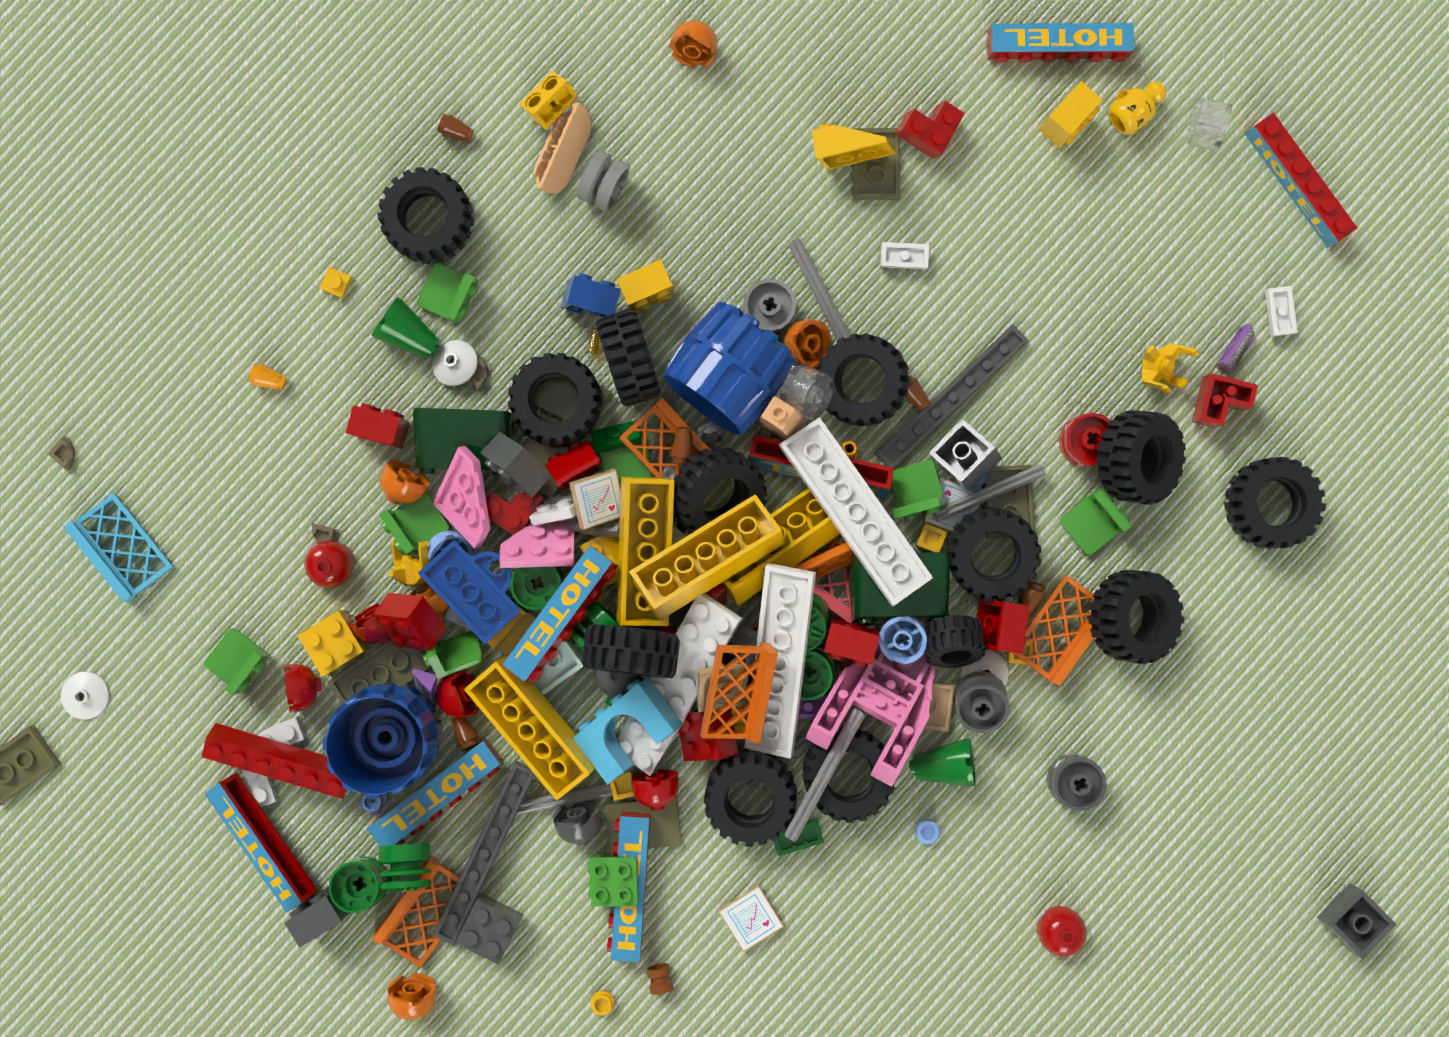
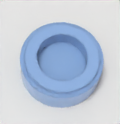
[915,819,940,844]

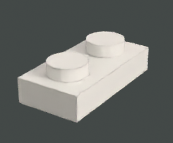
[880,242,929,270]
[1265,286,1298,337]

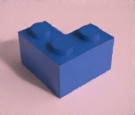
[560,273,621,317]

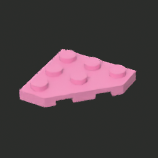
[433,446,490,549]
[499,518,575,568]

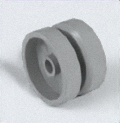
[576,150,631,213]
[743,279,796,335]

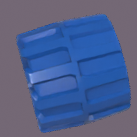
[663,302,797,435]
[323,682,442,798]

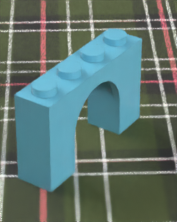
[573,678,684,785]

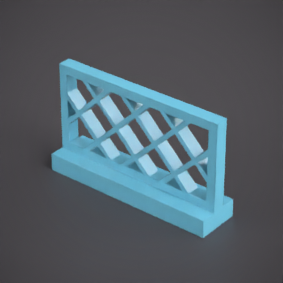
[63,493,174,603]

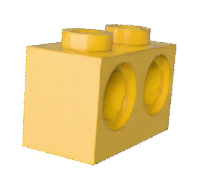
[519,71,579,130]

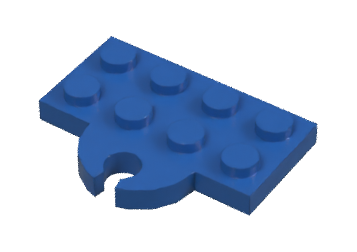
[418,540,521,644]

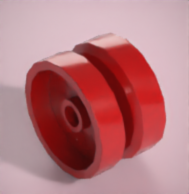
[1059,413,1111,467]

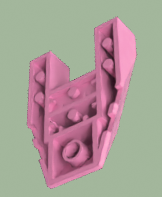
[806,643,935,787]

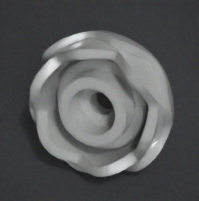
[696,422,725,447]

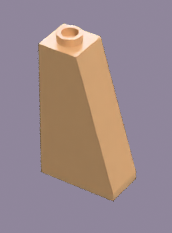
[759,396,807,441]

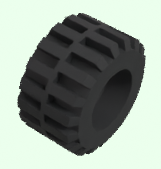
[925,615,986,668]

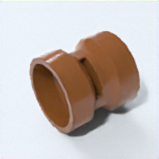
[646,963,674,995]

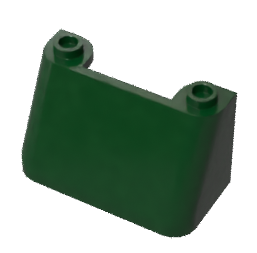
[413,408,514,476]
[848,552,950,626]

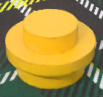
[590,990,615,1016]

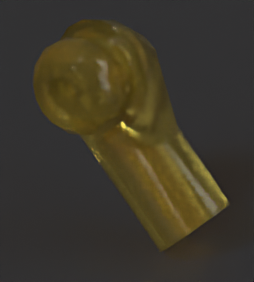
[586,327,601,354]

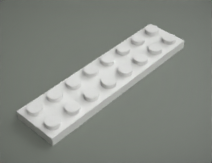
[779,417,933,606]
[745,563,816,759]
[617,593,742,776]

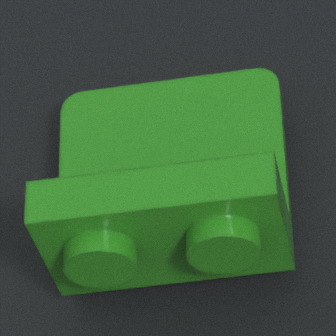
[417,263,479,324]
[601,443,651,488]
[891,460,947,521]
[1060,489,1132,555]
[380,492,450,555]
[204,628,270,695]
[423,631,483,679]
[588,852,639,907]

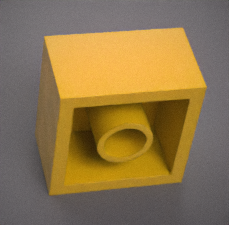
[1039,81,1102,148]
[617,259,674,314]
[298,610,370,677]

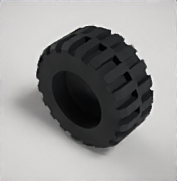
[378,167,474,264]
[596,309,661,406]
[815,333,910,426]
[508,353,602,447]
[1096,410,1186,505]
[673,446,767,533]
[1224,457,1326,549]
[946,507,1042,601]
[1088,570,1184,664]
[581,624,680,679]
[803,727,895,823]
[704,749,797,847]

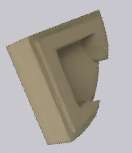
[470,357,488,391]
[48,436,75,470]
[312,523,337,544]

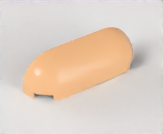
[533,102,591,194]

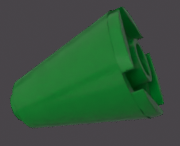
[371,297,441,359]
[909,739,976,787]

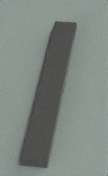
[875,324,1029,468]
[432,760,535,945]

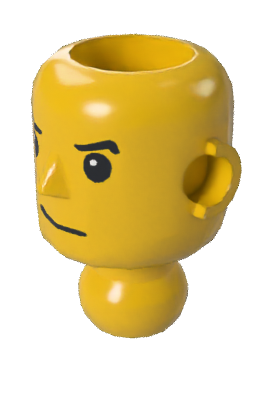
[1108,81,1167,135]

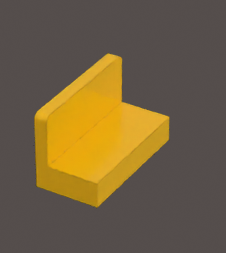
[487,606,536,655]

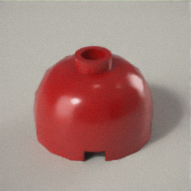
[304,540,355,588]
[349,603,391,645]
[283,664,322,713]
[435,669,479,718]
[631,769,679,811]
[1037,906,1087,957]

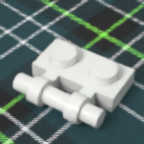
[529,493,576,526]

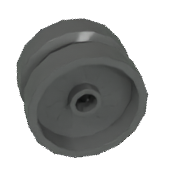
[954,671,1009,733]
[1047,754,1107,811]

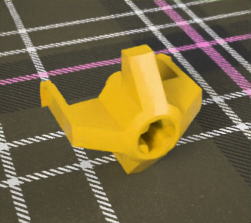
[1142,343,1199,394]
[388,539,430,586]

